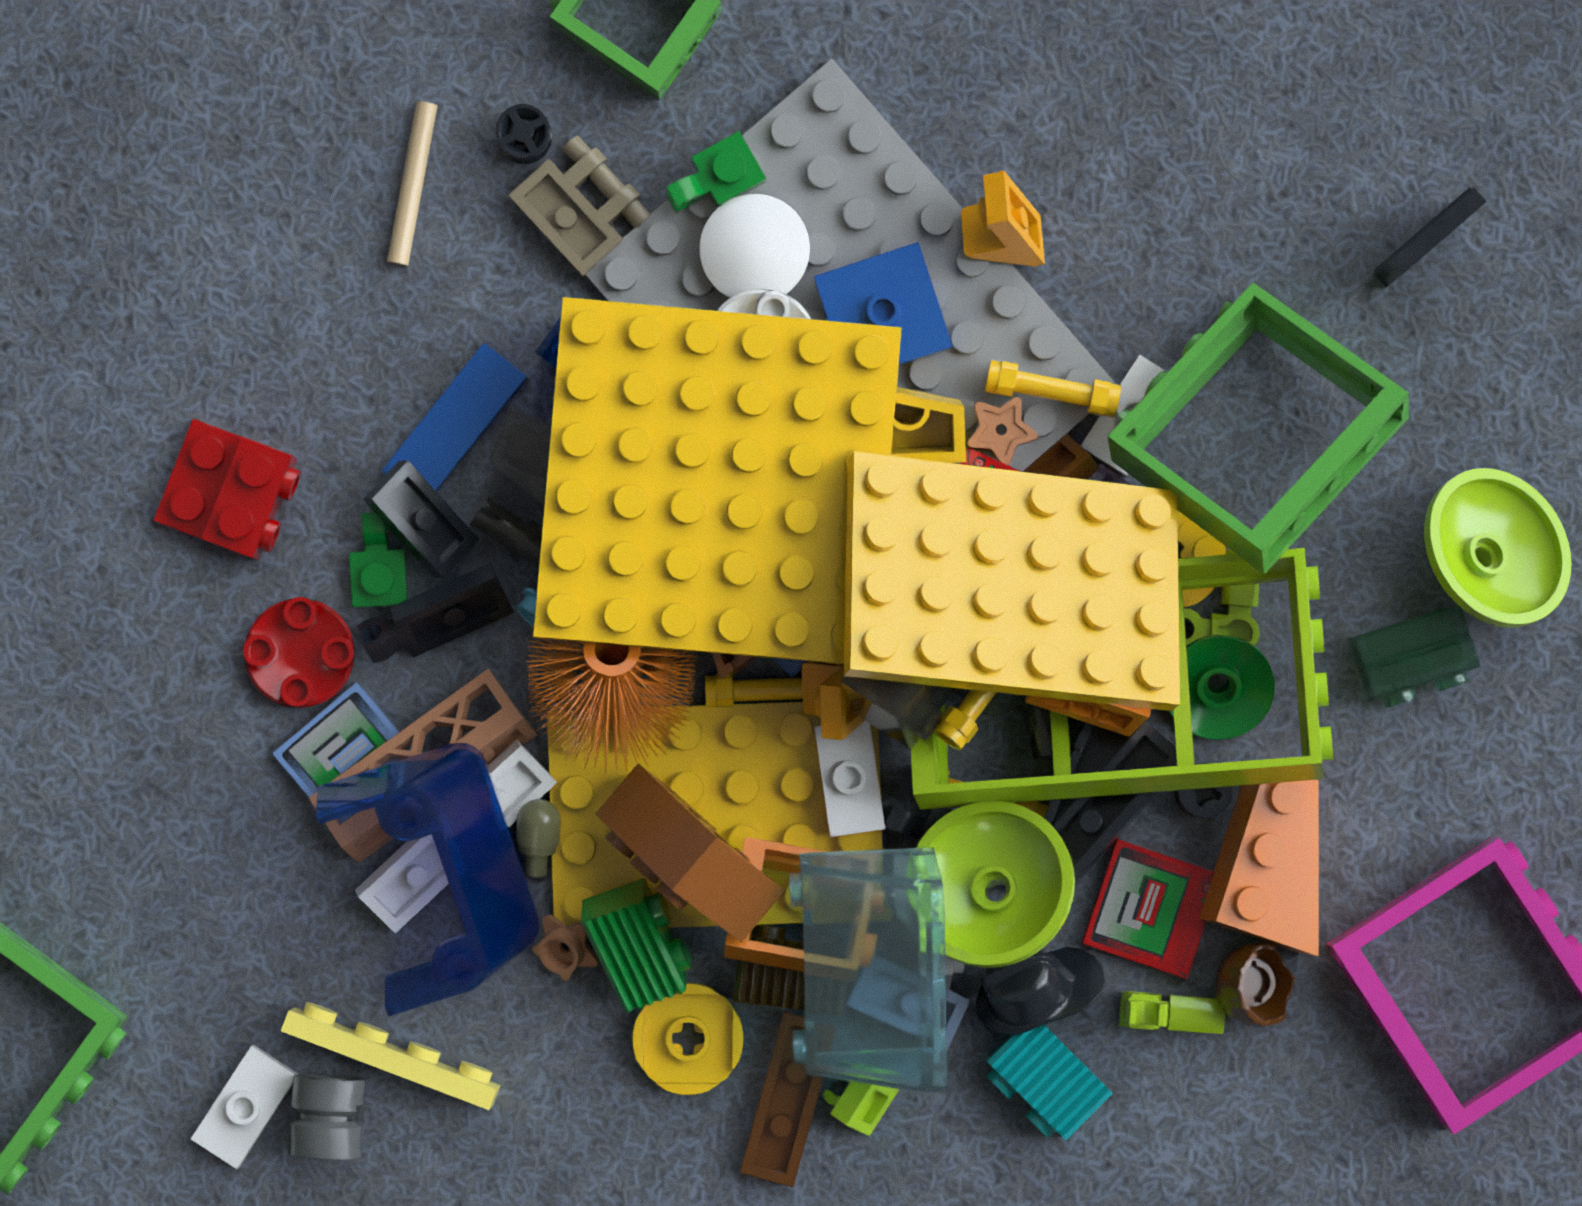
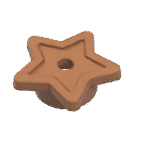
[967,396,1038,466]
[532,914,599,981]

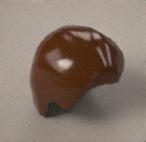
[1215,942,1295,1028]

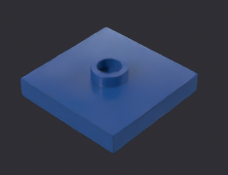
[813,242,953,366]

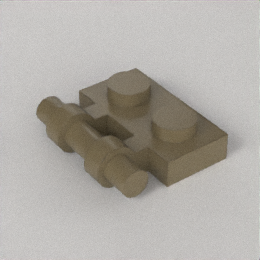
[508,135,651,278]

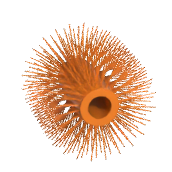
[527,626,697,774]

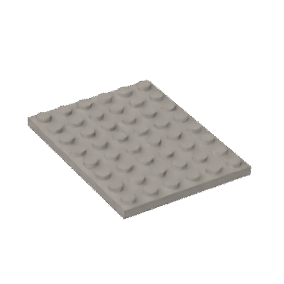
[586,58,1116,472]

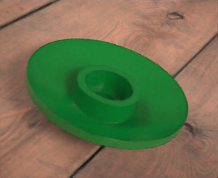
[1169,635,1275,740]

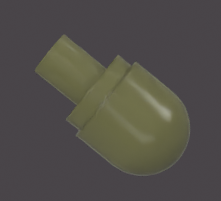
[516,799,561,877]

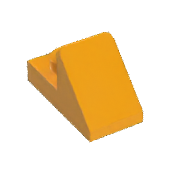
[961,170,1045,267]
[802,661,886,740]

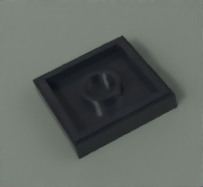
[1374,187,1487,288]

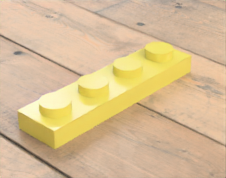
[281,1002,501,1110]

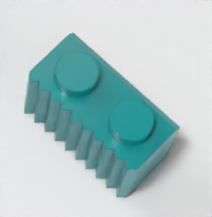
[985,1025,1113,1140]

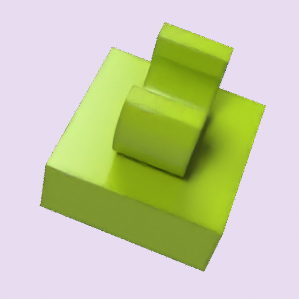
[823,1065,899,1136]

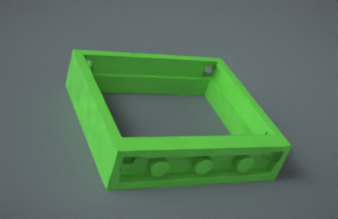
[1107,283,1409,575]
[0,922,129,1195]

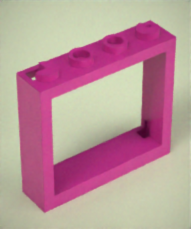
[1325,837,1582,1135]

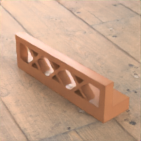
[309,668,538,863]

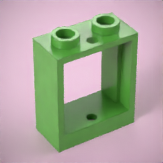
[549,0,722,100]

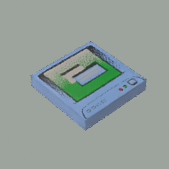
[272,682,425,824]

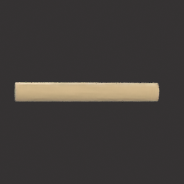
[387,101,438,266]

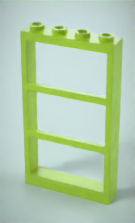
[908,548,1334,810]

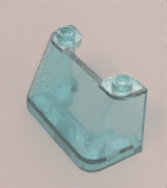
[789,848,947,1093]

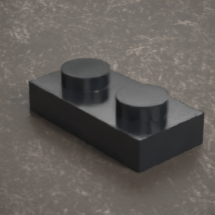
[363,460,479,578]

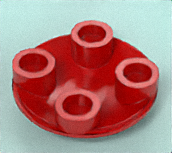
[243,597,355,708]

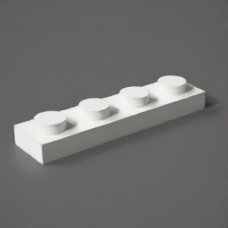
[355,739,557,933]

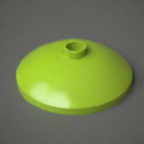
[1424,468,1572,628]
[906,801,1075,968]

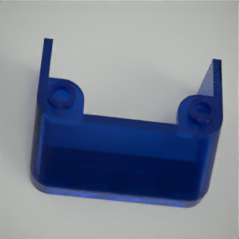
[316,743,539,1017]

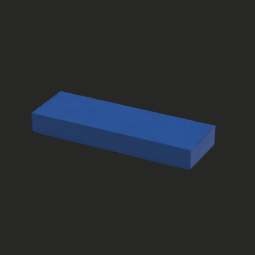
[381,343,528,492]

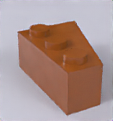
[595,763,785,942]

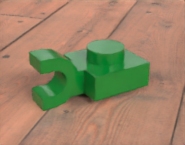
[665,131,767,214]
[349,512,409,607]

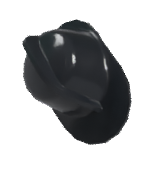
[976,947,1105,1035]

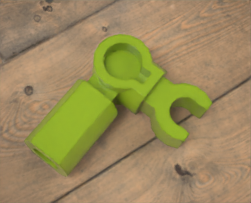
[1184,550,1260,646]
[1118,991,1226,1034]

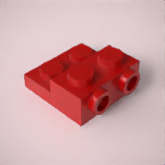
[153,418,301,560]

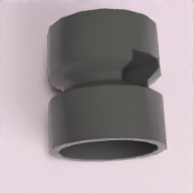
[288,1074,366,1160]

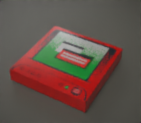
[1081,839,1215,979]

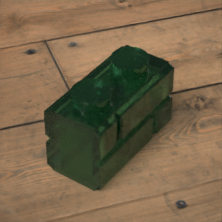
[1348,604,1480,708]

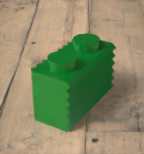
[581,878,692,1013]

